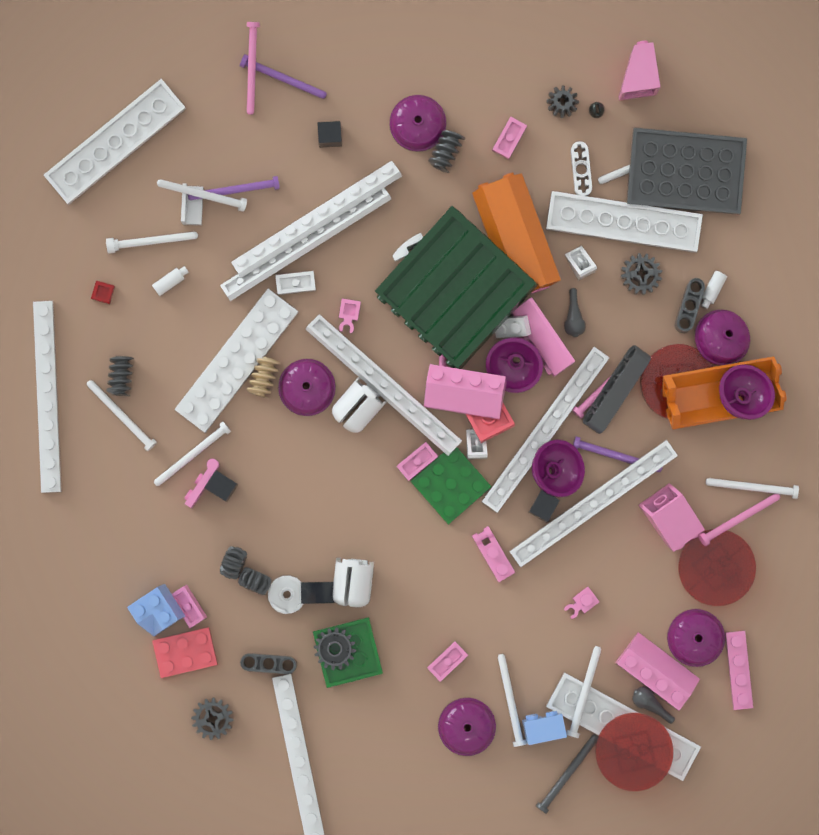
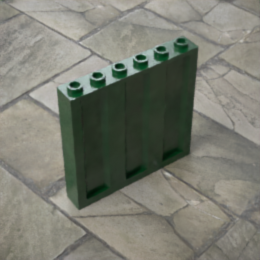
[375,206,538,369]

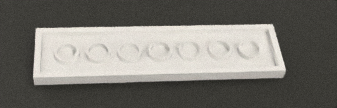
[44,79,186,205]
[546,191,703,253]
[174,289,298,433]
[546,673,701,781]

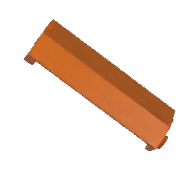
[472,172,561,292]
[662,356,787,429]

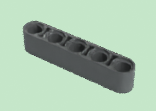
[583,345,651,434]

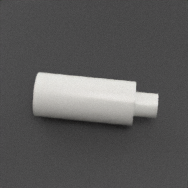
[152,266,189,296]
[701,271,727,309]

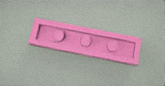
[725,631,753,710]

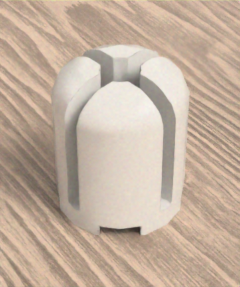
[332,377,387,433]
[333,558,374,607]

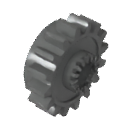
[314,628,356,670]

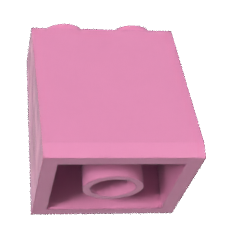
[619,41,660,101]
[639,483,705,552]

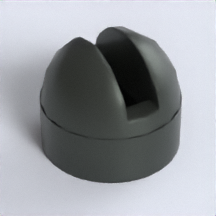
[589,102,604,118]

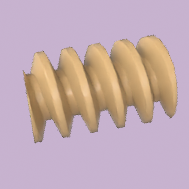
[247,356,281,399]

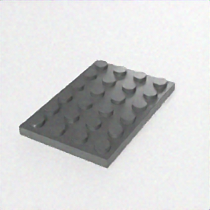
[626,128,747,215]

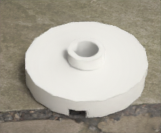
[268,575,304,614]

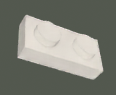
[275,271,316,295]
[495,315,531,338]

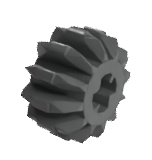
[546,85,579,118]
[220,546,247,580]
[238,567,272,595]

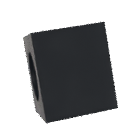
[317,121,342,148]
[205,471,238,502]
[528,490,560,523]
[301,582,335,604]

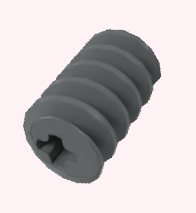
[428,130,465,173]
[106,356,134,396]

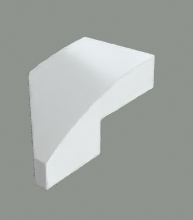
[393,233,423,261]

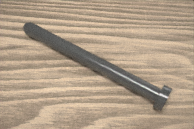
[536,734,599,814]

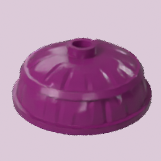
[390,95,446,152]
[695,310,750,366]
[486,337,543,393]
[278,359,336,416]
[719,365,775,420]
[532,440,585,497]
[667,609,725,667]
[438,698,496,756]

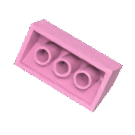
[511,297,575,377]
[424,364,506,420]
[615,632,700,710]

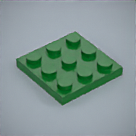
[410,448,491,525]
[313,617,383,688]

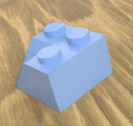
[127,584,185,636]
[522,711,567,745]

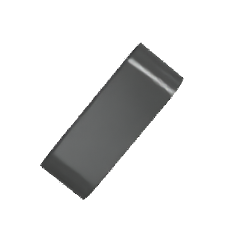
[675,278,705,333]
[240,653,297,674]

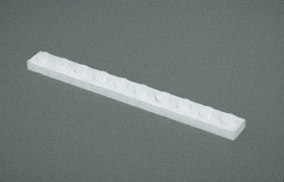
[231,161,402,278]
[220,188,391,301]
[33,301,62,493]
[306,314,462,456]
[482,347,609,513]
[509,440,678,567]
[272,674,325,835]

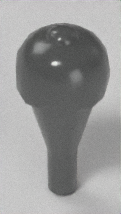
[564,288,586,337]
[632,686,675,724]

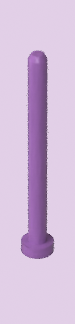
[240,54,327,99]
[188,176,280,200]
[573,436,663,472]

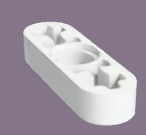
[571,141,592,196]

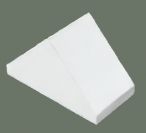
[565,246,597,281]
[466,429,487,459]

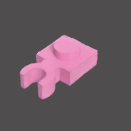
[339,299,361,334]
[564,587,599,619]

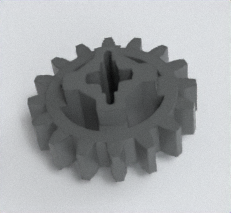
[620,253,662,295]
[191,697,234,740]

